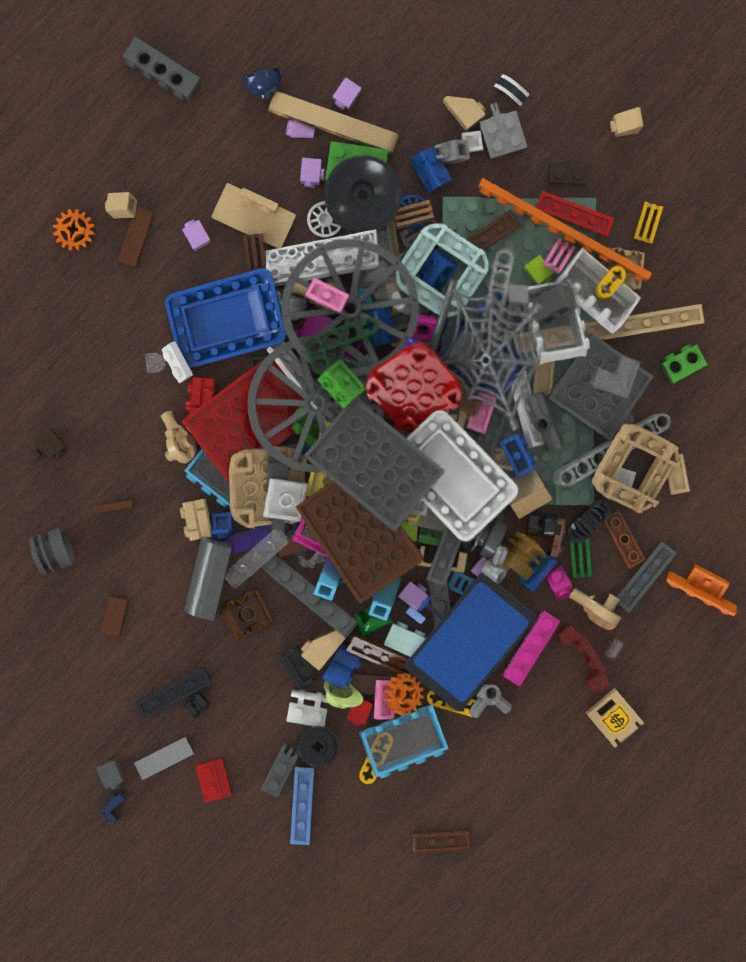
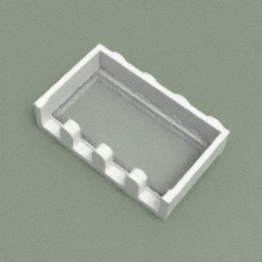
[554,248,641,334]
[527,280,590,365]

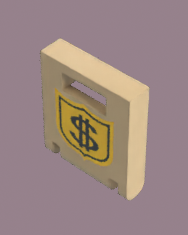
[585,688,644,748]

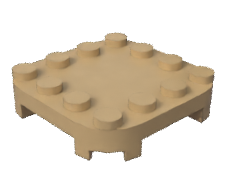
[229,446,307,528]

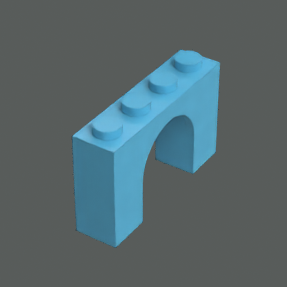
[314,557,401,621]

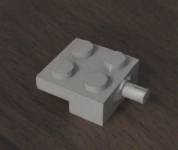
[479,103,527,160]

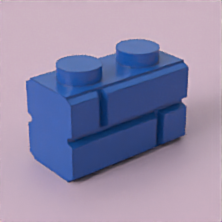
[410,146,452,194]

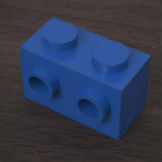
[416,249,458,292]
[500,434,537,478]

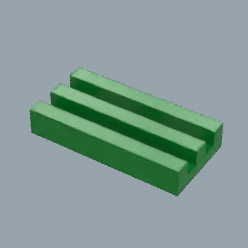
[569,538,592,578]

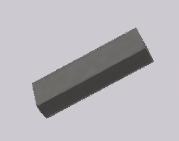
[184,537,231,621]

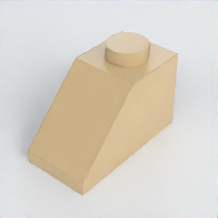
[443,96,486,132]
[610,107,643,137]

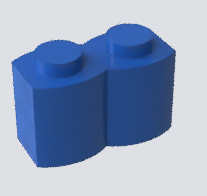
[322,643,362,690]

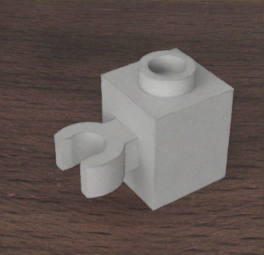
[435,140,470,164]

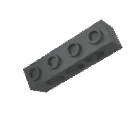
[123,37,201,101]

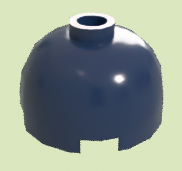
[242,67,281,99]

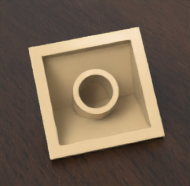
[510,469,552,519]

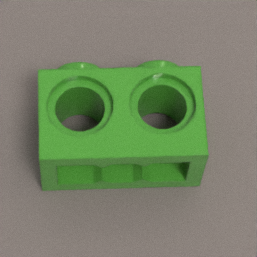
[660,344,708,384]

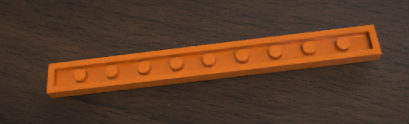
[478,178,652,282]

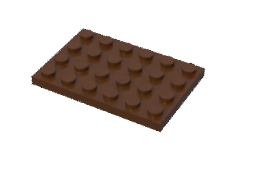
[295,481,425,604]

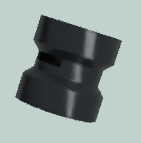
[183,691,210,718]

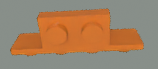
[666,564,737,616]

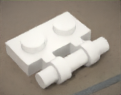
[287,689,328,727]

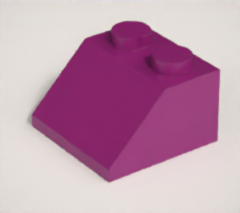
[294,309,334,352]

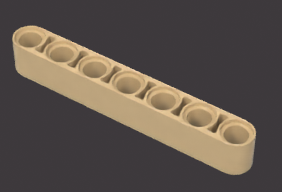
[268,91,399,154]

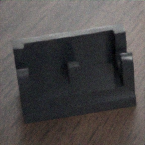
[279,645,317,690]

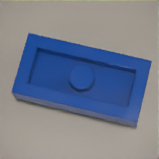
[518,550,557,592]

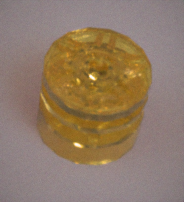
[503,531,548,581]

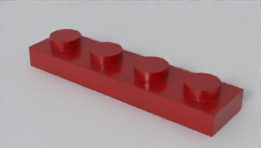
[535,191,614,237]

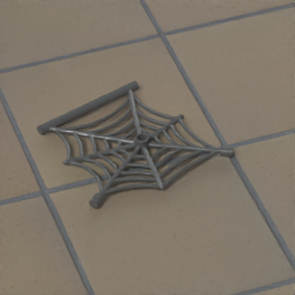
[429,279,544,431]

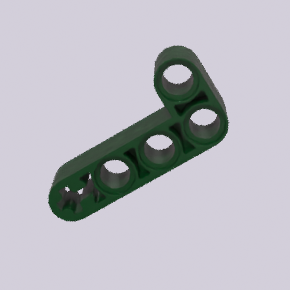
[305,317,379,375]

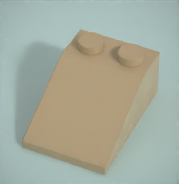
[301,629,350,670]

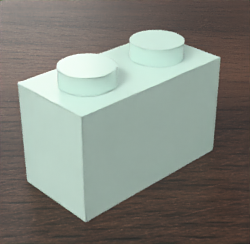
[383,621,426,657]

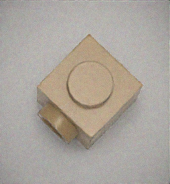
[105,192,137,219]

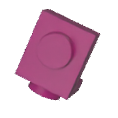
[546,566,573,600]

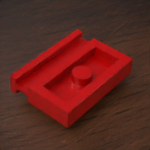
[195,758,233,803]

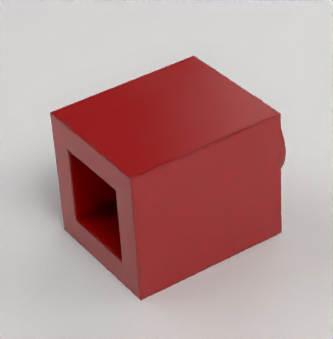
[347,698,373,727]

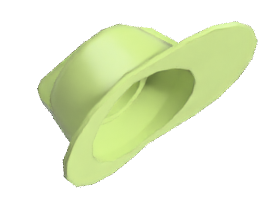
[324,681,363,709]

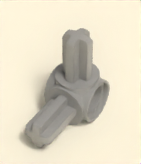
[481,546,514,583]
[469,684,512,718]

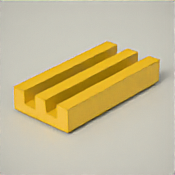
[633,201,663,244]

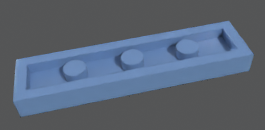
[290,766,314,845]

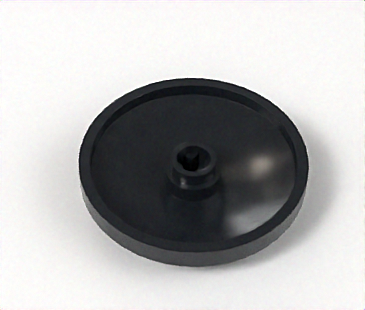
[324,155,402,233]

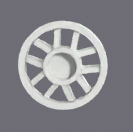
[307,201,341,238]

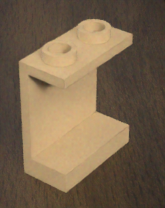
[418,545,467,573]

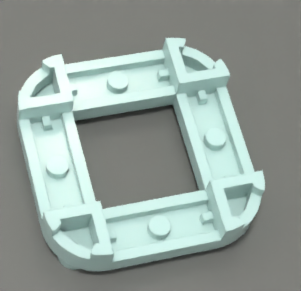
[395,224,489,317]

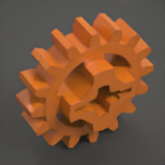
[53,209,95,251]
[384,673,424,716]

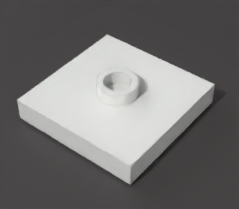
[263,478,308,521]

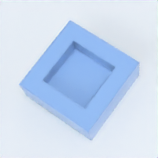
[406,606,426,624]

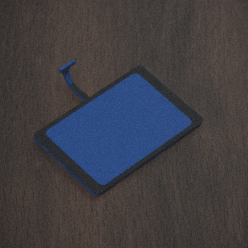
[404,572,538,711]

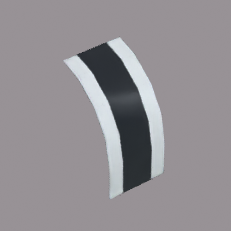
[494,74,529,106]

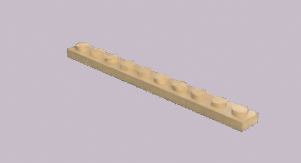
[513,304,705,354]

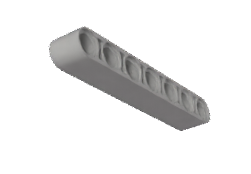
[472,247,516,380]
[553,413,671,486]

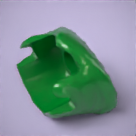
[355,606,394,637]

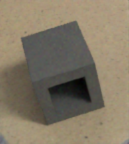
[96,758,125,790]

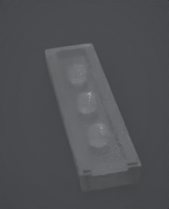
[224,527,290,589]

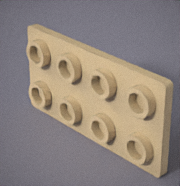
[211,183,296,248]

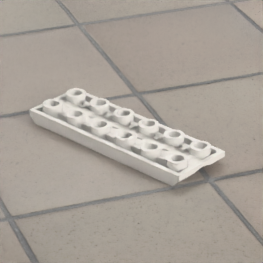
[266,230,379,287]

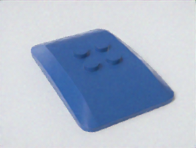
[165,268,287,368]

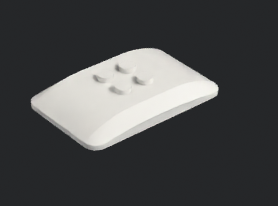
[406,410,518,541]

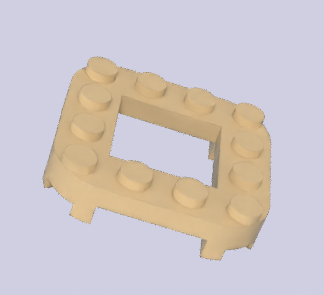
[592,424,681,513]

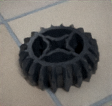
[565,498,612,544]

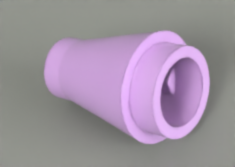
[286,119,315,138]

